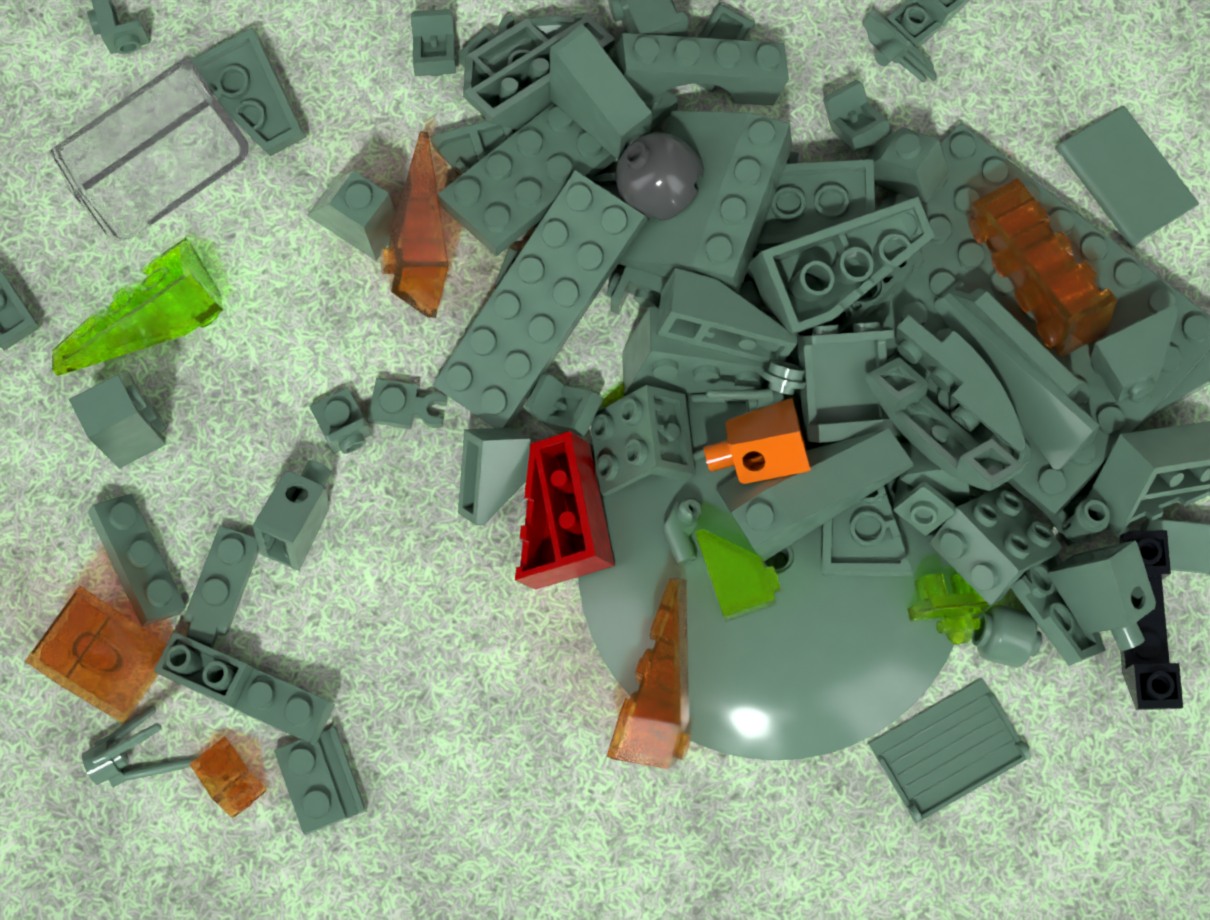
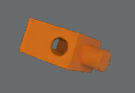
[703,398,811,484]

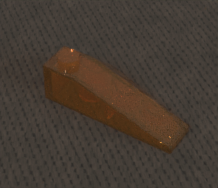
[380,131,449,318]
[606,577,692,769]

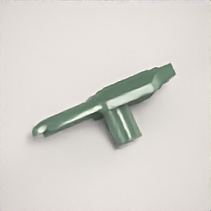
[862,9,937,82]

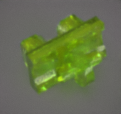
[907,573,1000,645]

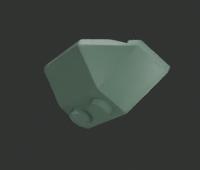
[463,13,616,130]

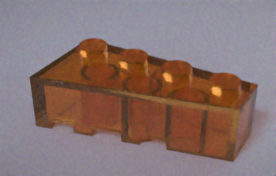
[968,178,1118,358]

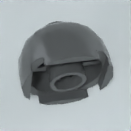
[615,132,704,221]

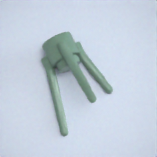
[690,388,784,461]
[82,706,202,787]

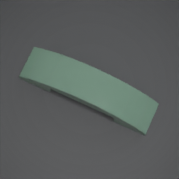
[866,357,1024,491]

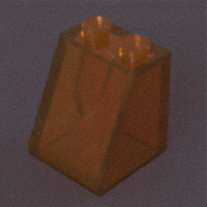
[25,585,167,724]

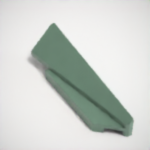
[935,281,1100,470]

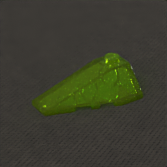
[52,237,223,376]

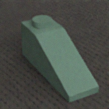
[657,268,797,364]

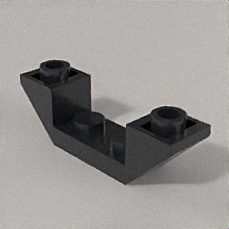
[1119,530,1183,710]

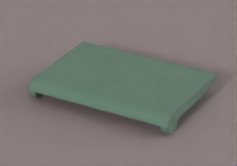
[1056,106,1199,248]
[868,678,1031,823]

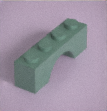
[611,33,789,106]

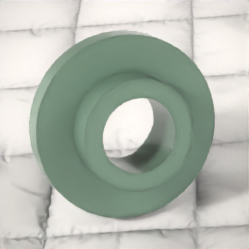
[762,360,806,395]

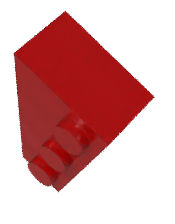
[515,431,615,589]

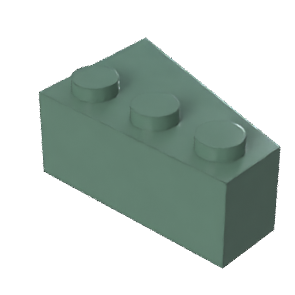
[1087,421,1210,537]

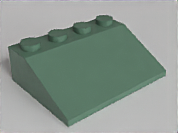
[618,111,792,294]

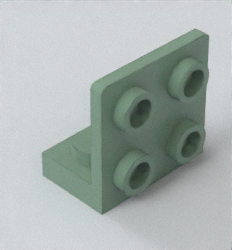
[591,385,695,496]

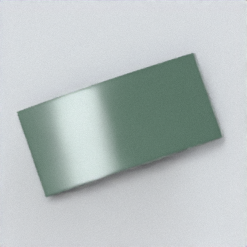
[886,0,970,49]

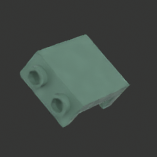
[797,322,902,443]

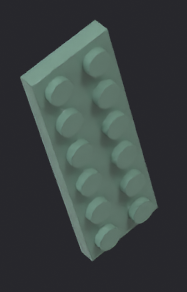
[437,58,679,256]
[432,170,648,428]

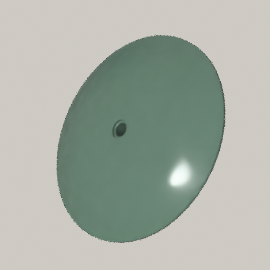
[578,381,969,761]

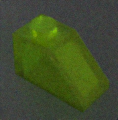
[695,529,782,622]

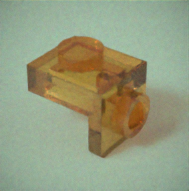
[189,736,267,818]

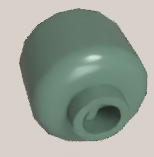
[972,604,1042,668]

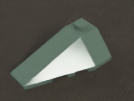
[749,196,935,335]
[716,428,914,562]

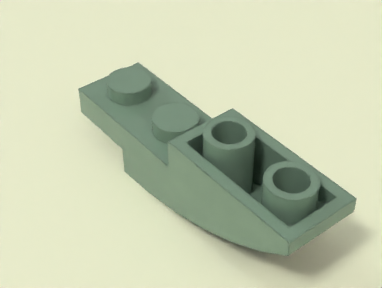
[896,315,1026,463]
[153,631,335,746]

